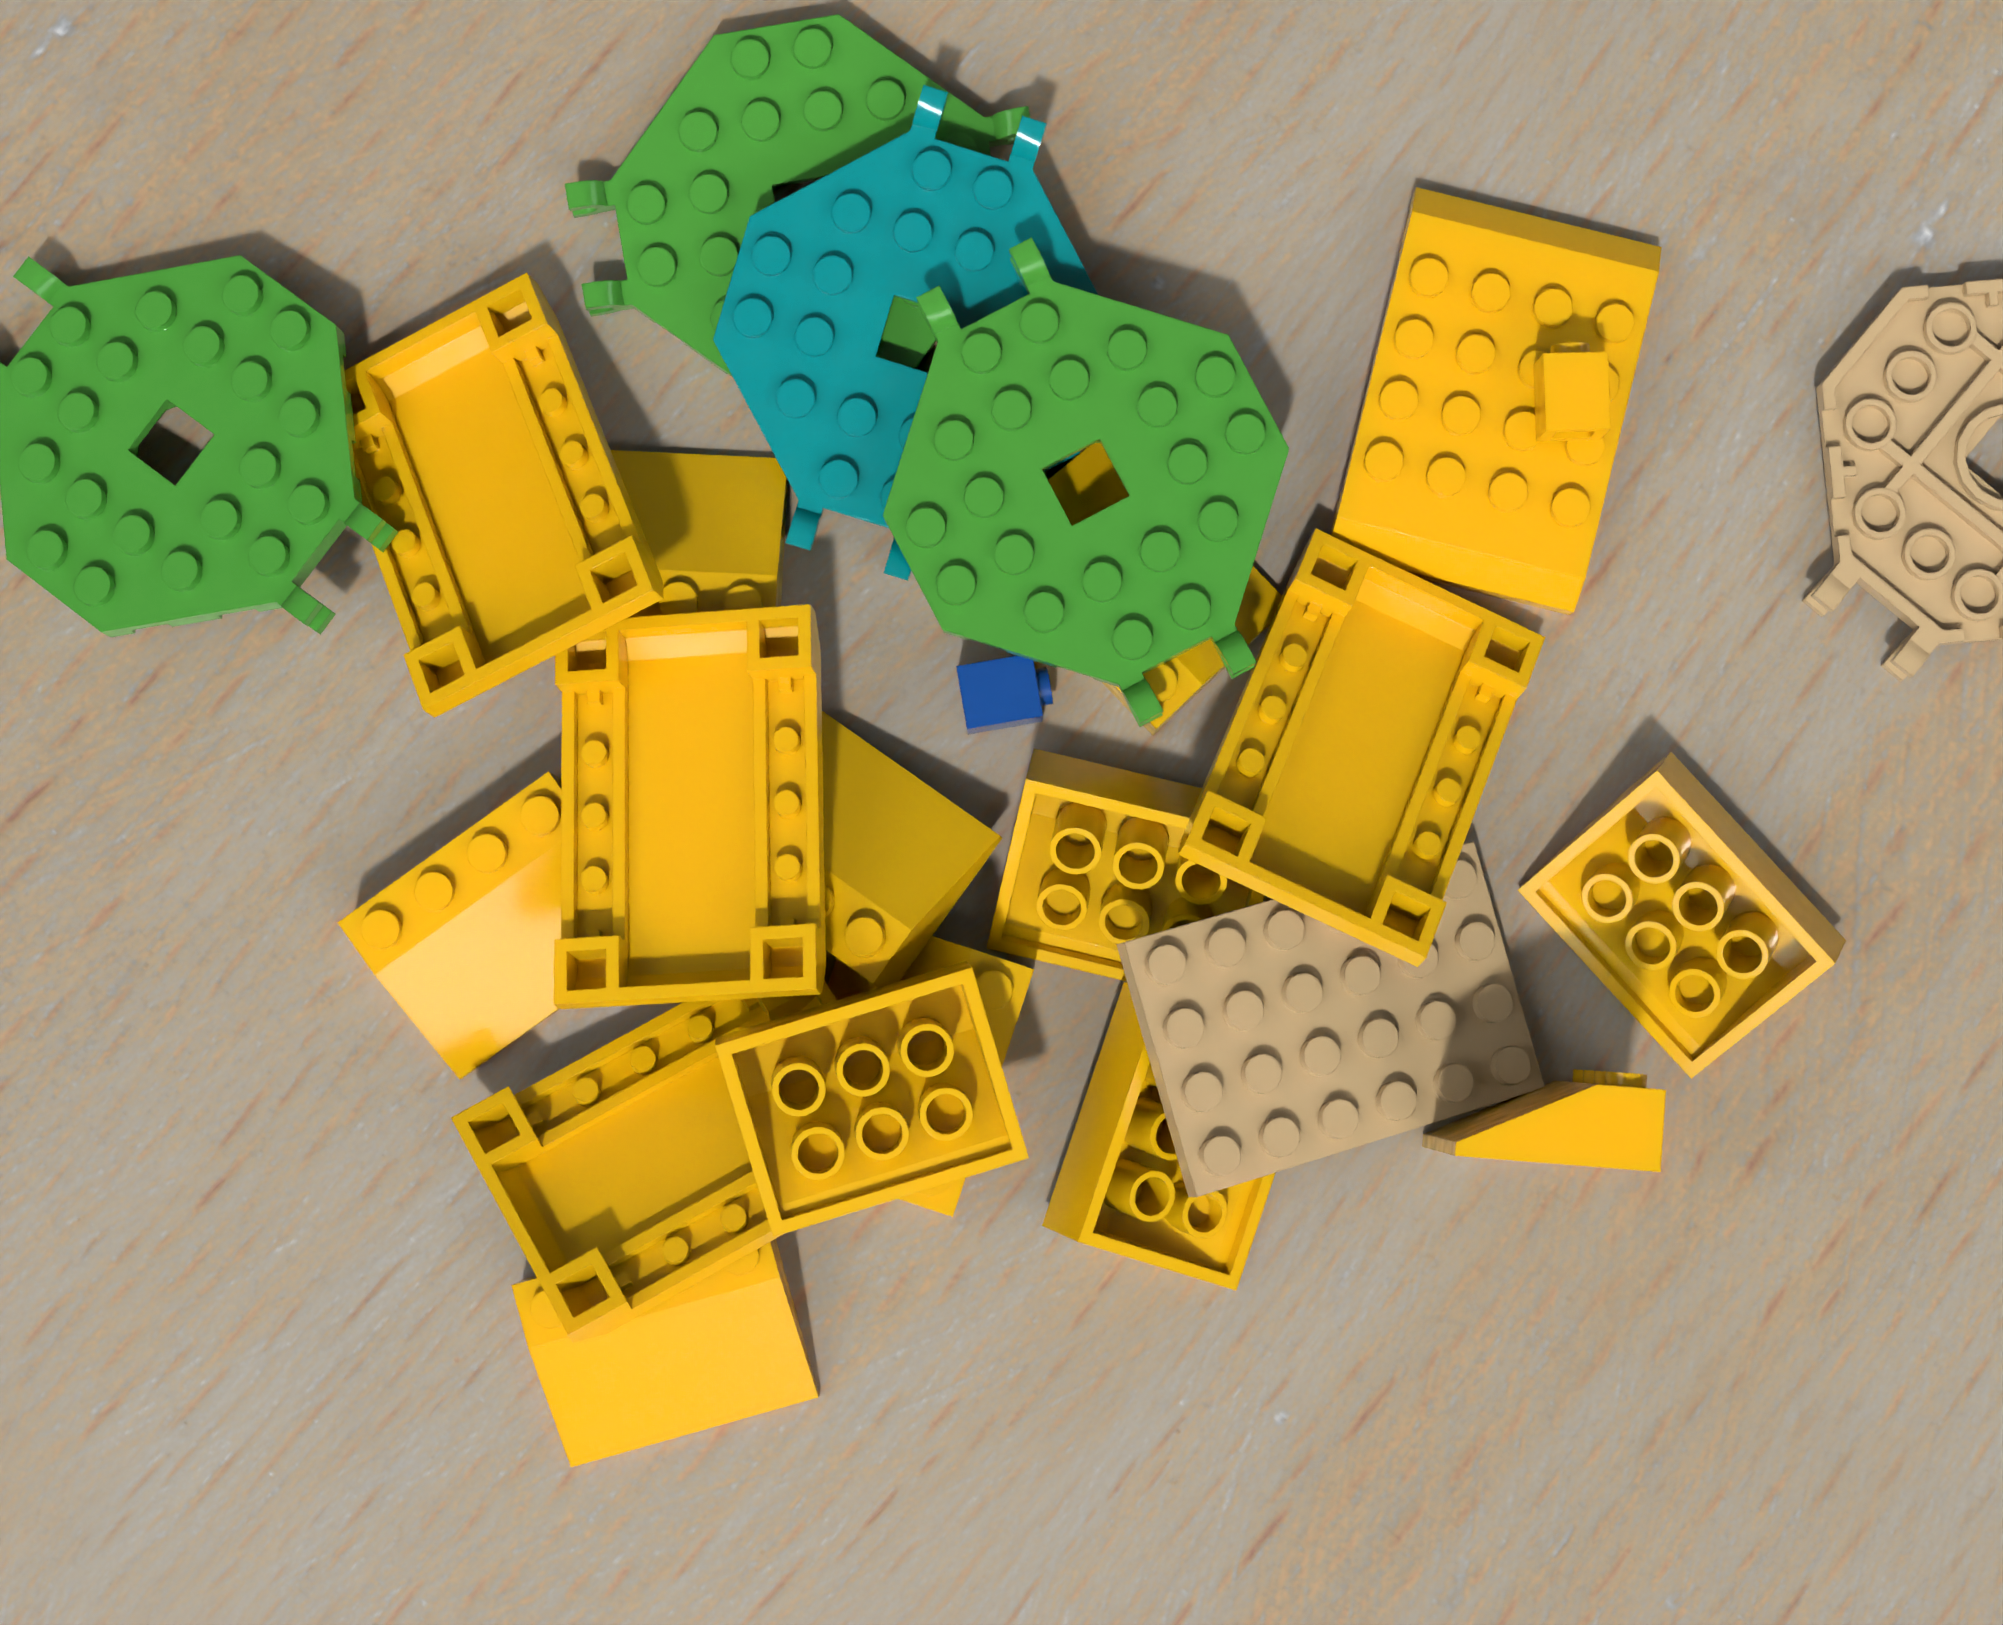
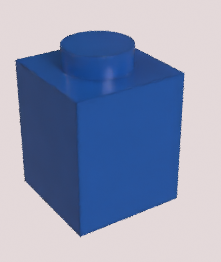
[956,656,1053,735]

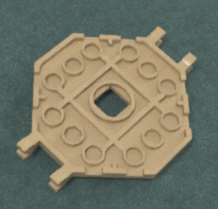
[1802,278,2003,682]

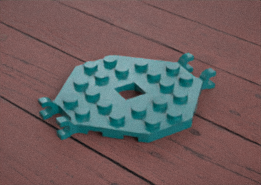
[713,85,1098,581]

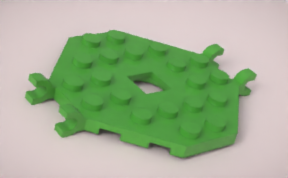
[565,14,1030,377]
[883,237,1289,727]
[0,255,398,637]

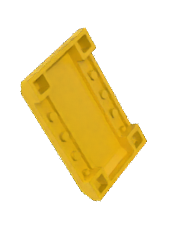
[1330,187,1662,615]
[345,272,664,718]
[1178,529,1545,967]
[554,604,826,1009]
[451,980,836,1343]

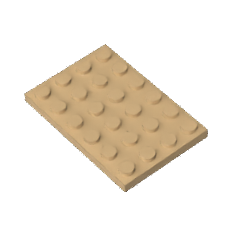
[1116,841,1545,1197]

